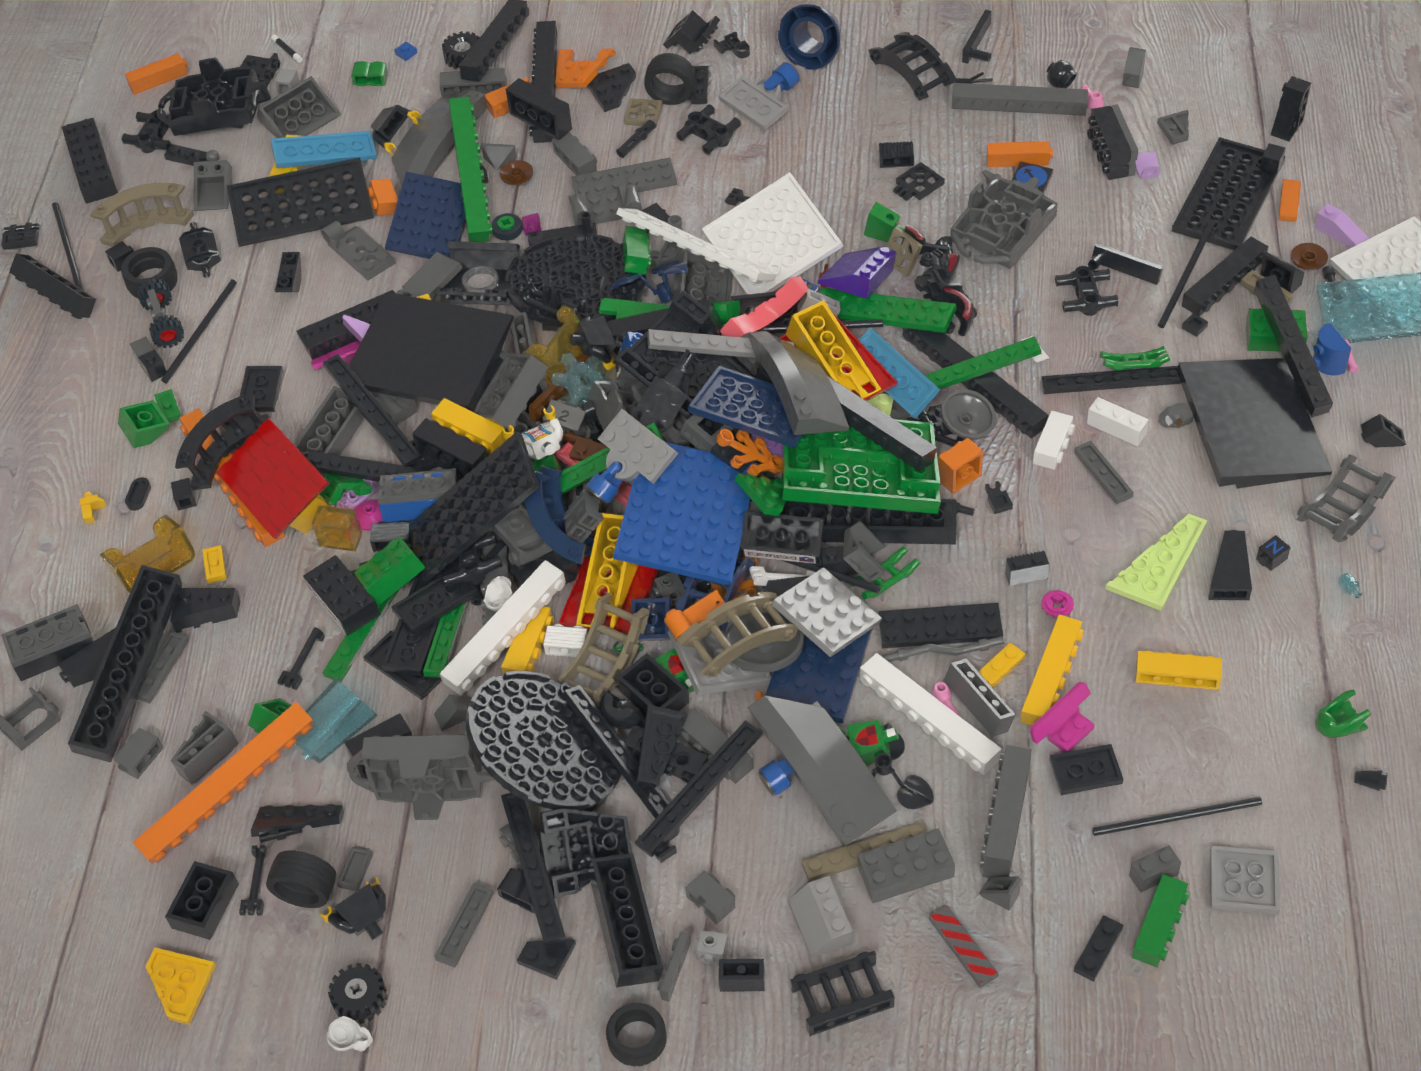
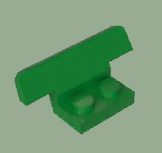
[599,298,669,319]
[320,473,372,506]

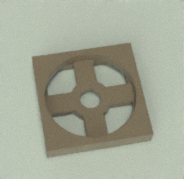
[624,98,663,127]
[886,227,923,276]

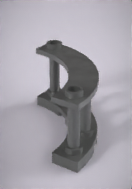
[1297,454,1396,542]

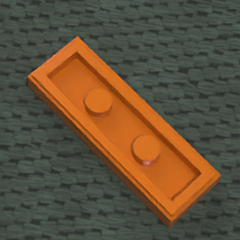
[1278,179,1301,222]

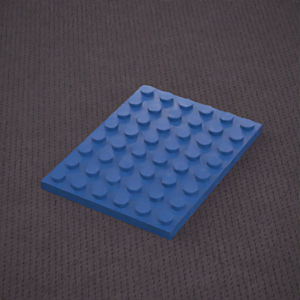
[613,442,758,586]

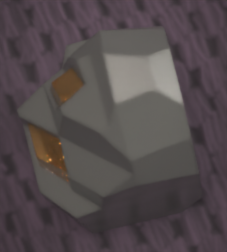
[1158,403,1193,428]

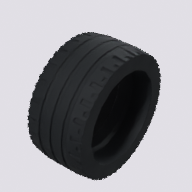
[644,53,695,105]
[121,247,178,299]
[266,850,336,908]

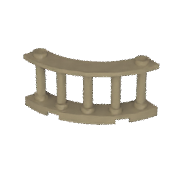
[90,183,194,247]
[677,592,799,677]
[556,593,650,707]

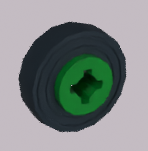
[492,213,522,241]

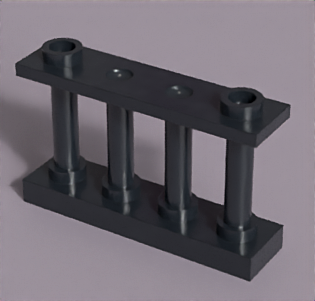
[790,951,895,1036]

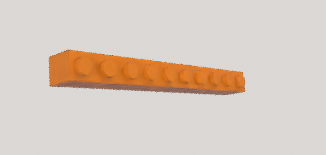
[179,408,285,547]
[132,702,314,864]

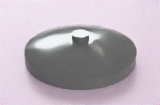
[723,609,804,672]

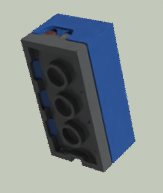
[378,468,458,523]

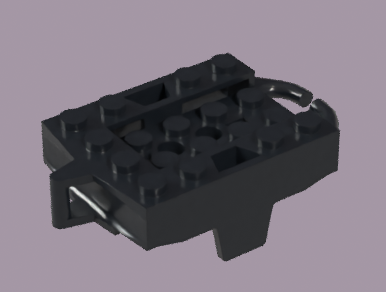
[157,57,271,136]

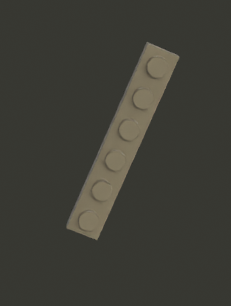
[801,821,927,882]

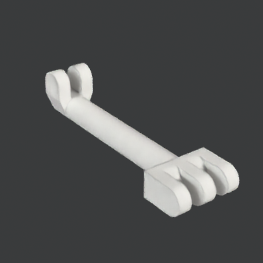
[749,566,816,586]

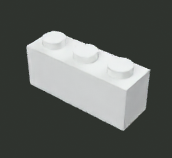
[1087,397,1149,446]
[1033,411,1075,470]

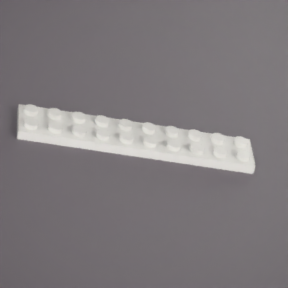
[617,208,776,283]

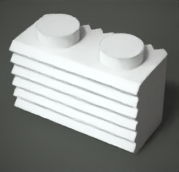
[544,624,588,657]

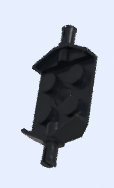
[179,222,221,278]

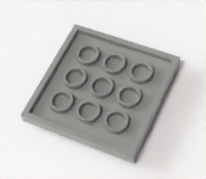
[772,567,882,657]
[668,621,771,695]

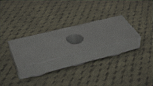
[657,931,691,1002]

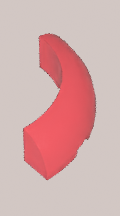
[720,277,808,337]

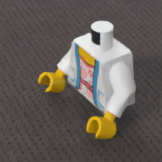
[503,406,563,460]

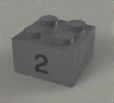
[543,399,588,438]

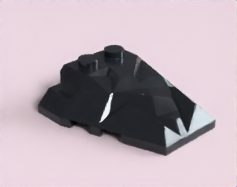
[538,808,633,898]

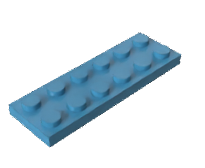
[271,131,377,168]
[859,327,940,418]

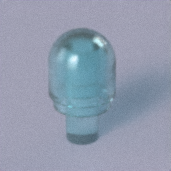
[1339,573,1362,598]

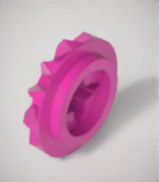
[1042,590,1074,619]

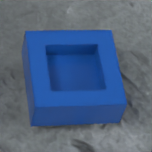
[394,42,418,61]

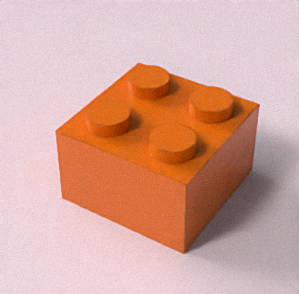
[938,438,983,494]

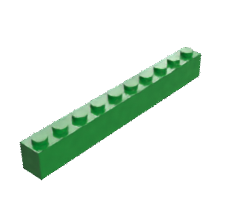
[449,97,492,242]

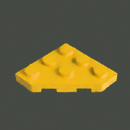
[145,947,216,1025]

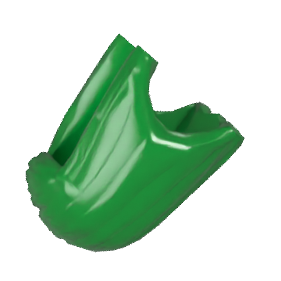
[1315,690,1371,738]

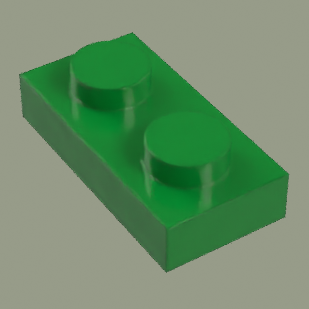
[154,389,181,423]

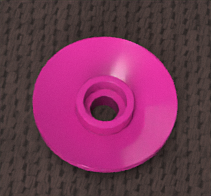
[351,499,383,531]

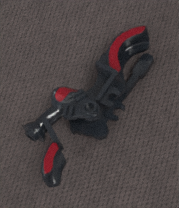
[901,224,977,337]

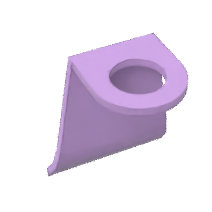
[1135,151,1160,179]

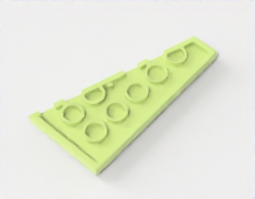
[1105,514,1207,611]

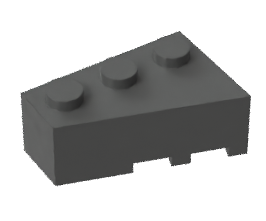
[171,711,238,785]

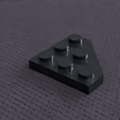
[587,63,636,112]

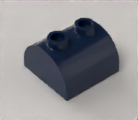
[631,598,672,641]

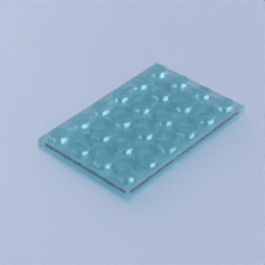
[1316,272,1421,343]

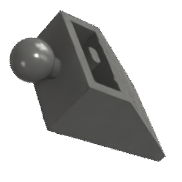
[194,150,232,211]

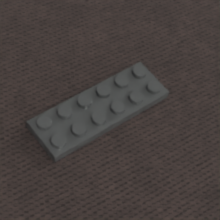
[571,157,677,198]

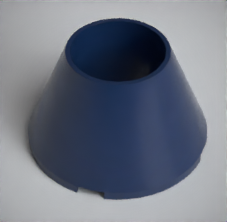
[778,4,840,70]

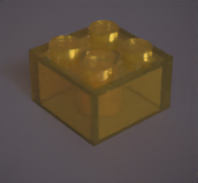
[312,506,363,552]

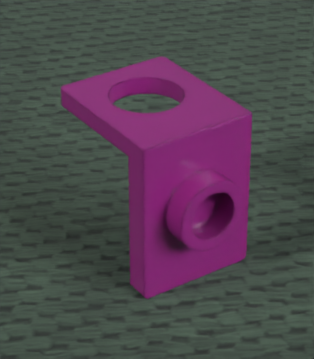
[521,213,542,236]

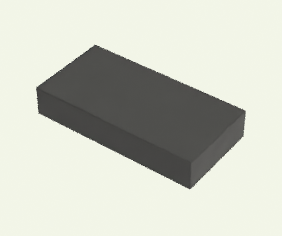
[337,847,373,892]

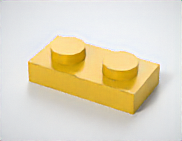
[202,545,227,583]

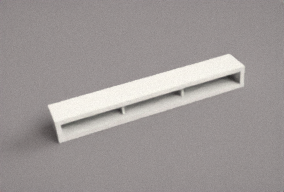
[440,560,566,696]
[860,653,1002,775]

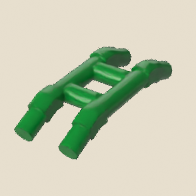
[1100,346,1170,371]
[850,546,921,600]

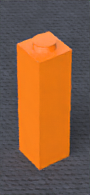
[125,53,188,95]
[986,141,1053,167]

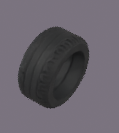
[606,1003,667,1067]

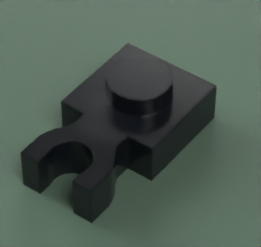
[985,481,1013,514]

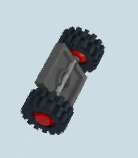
[137,278,184,348]

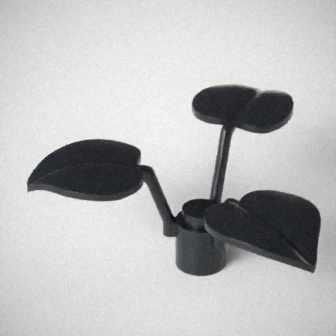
[872,723,934,809]

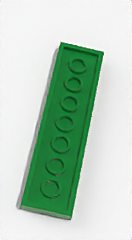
[818,287,957,333]

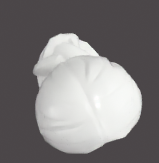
[483,576,513,611]
[326,1016,373,1052]

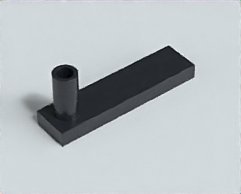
[962,9,992,64]
[527,211,597,246]
[1088,243,1163,285]

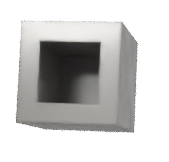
[275,68,300,94]

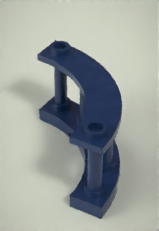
[524,466,595,564]
[676,556,756,633]

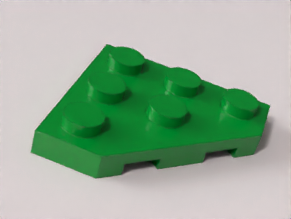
[734,474,786,516]

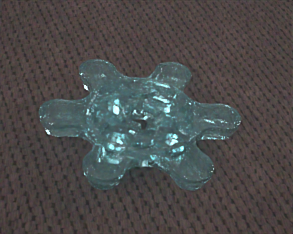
[551,353,611,407]

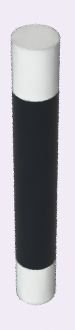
[271,34,303,63]

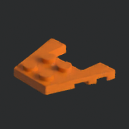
[555,48,616,88]

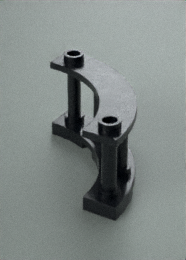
[868,32,957,101]
[175,394,271,490]

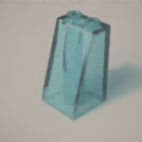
[294,678,377,764]

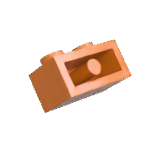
[367,178,398,216]

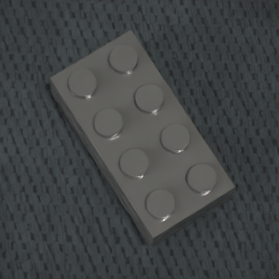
[857,828,955,903]

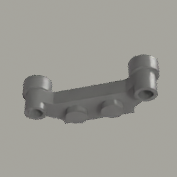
[650,215,683,270]

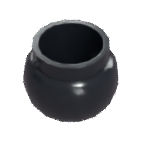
[1046,60,1077,88]

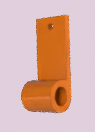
[664,590,725,641]

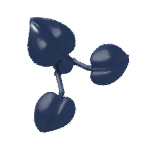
[611,260,688,303]

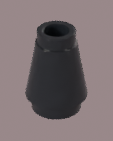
[1354,770,1388,791]

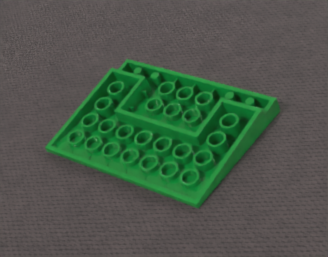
[782,419,941,514]

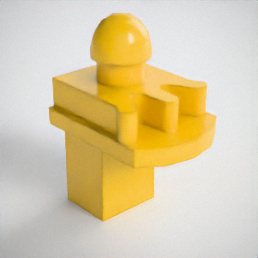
[79,491,106,524]

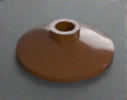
[500,160,533,185]
[1291,243,1328,270]

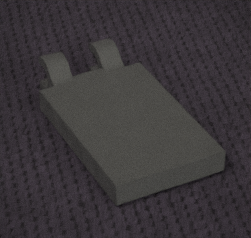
[396,252,462,300]

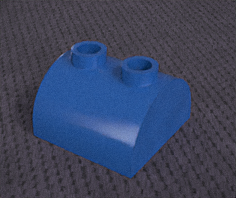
[1313,323,1351,376]

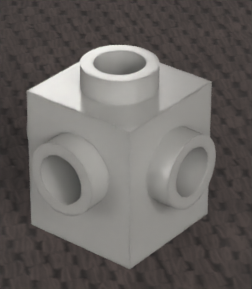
[694,930,728,964]

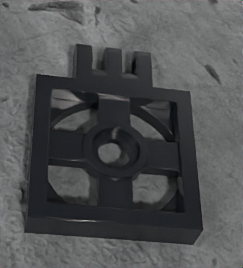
[893,162,945,201]

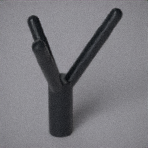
[955,72,993,84]

